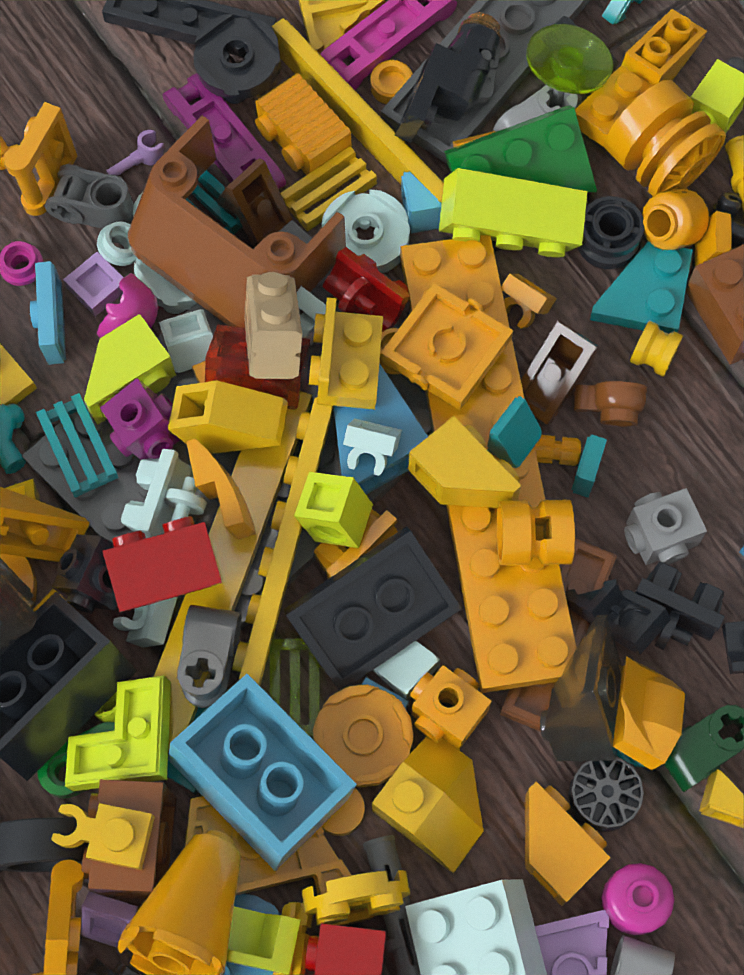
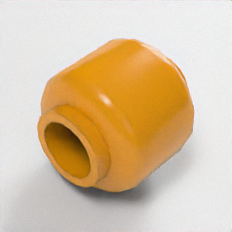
[642,188,709,250]

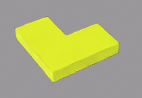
[65,675,171,791]

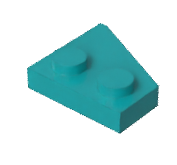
[590,241,693,334]

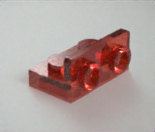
[205,324,310,410]

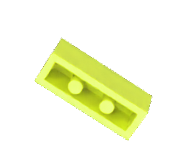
[439,168,588,257]

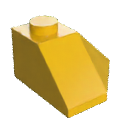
[372,736,484,873]

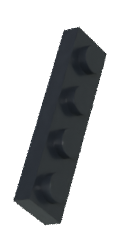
[102,0,277,58]

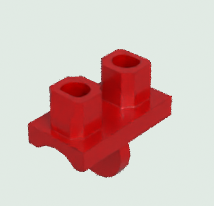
[322,247,410,332]

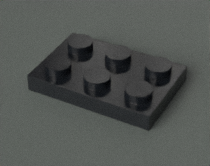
[283,526,462,691]

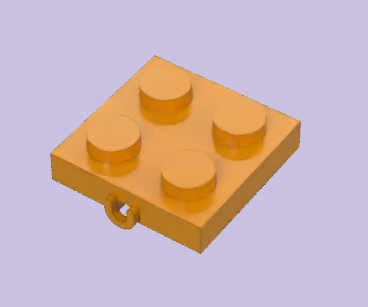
[380,282,514,410]

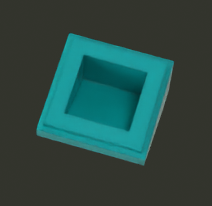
[487,396,542,468]

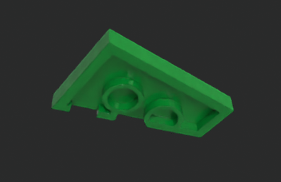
[444,105,597,192]

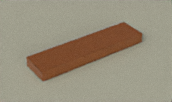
[500,538,617,734]

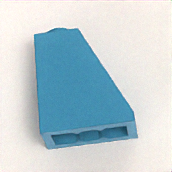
[333,363,428,494]

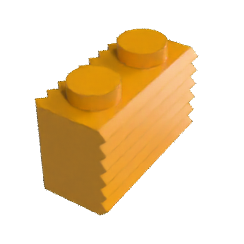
[255,73,352,175]

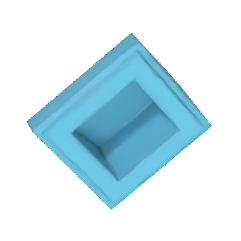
[401,172,441,233]

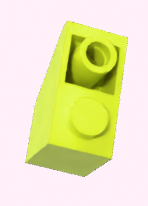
[84,314,176,425]

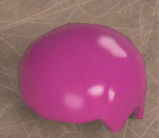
[97,273,158,338]

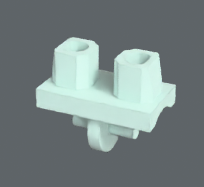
[121,449,207,538]

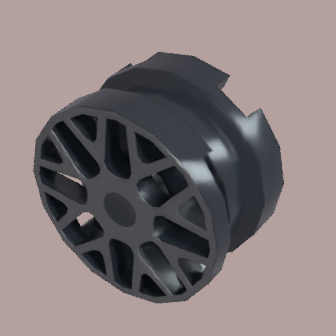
[567,755,644,833]

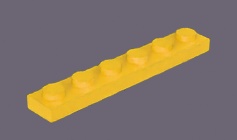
[232,397,333,686]

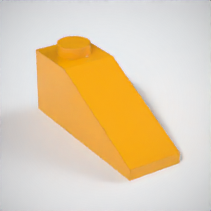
[0,487,90,562]

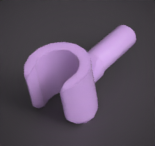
[106,130,163,176]

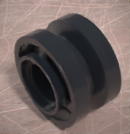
[578,196,644,269]

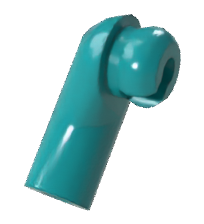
[0,404,26,474]

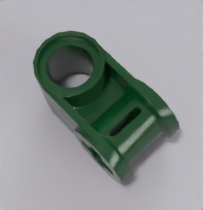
[664,705,744,793]

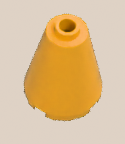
[117,830,241,975]

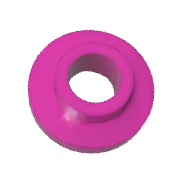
[0,241,44,286]

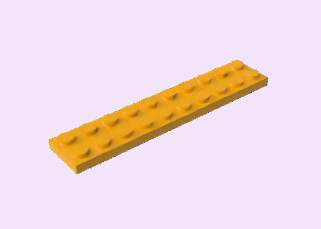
[400,235,582,693]

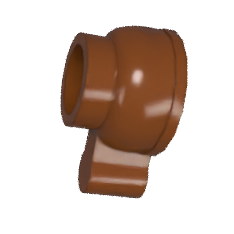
[574,381,647,427]

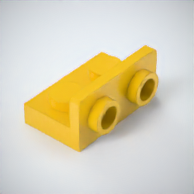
[309,297,383,410]

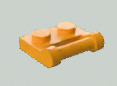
[3,102,78,216]
[43,860,84,975]

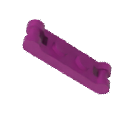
[162,73,286,190]

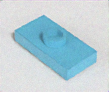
[30,261,66,365]

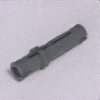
[363,835,421,975]

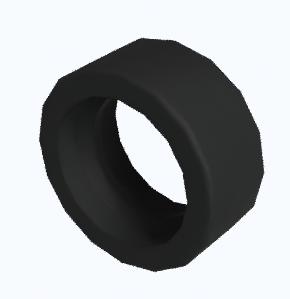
[0,817,89,872]

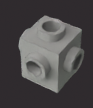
[624,488,707,565]

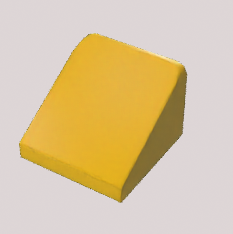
[699,769,744,829]

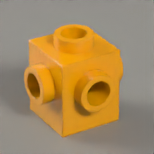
[410,665,492,750]

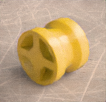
[630,320,683,377]

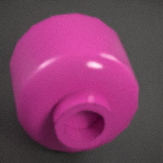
[601,863,675,936]

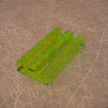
[270,638,320,739]

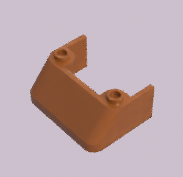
[128,115,346,338]

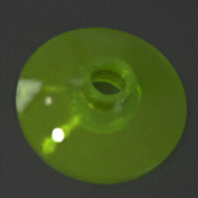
[526,24,613,94]

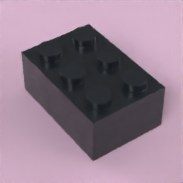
[0,592,137,781]

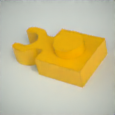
[51,803,155,870]

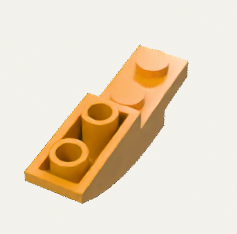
[575,9,707,147]

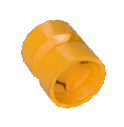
[496,500,575,565]

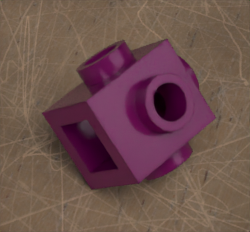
[100,378,180,459]

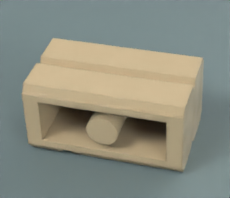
[244,272,302,379]

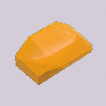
[613,656,685,770]

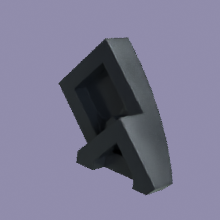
[565,579,671,655]

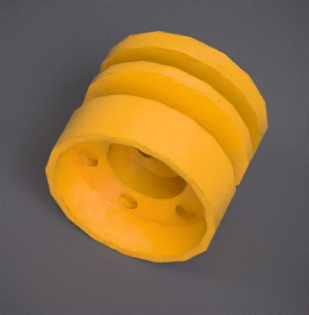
[604,80,726,196]

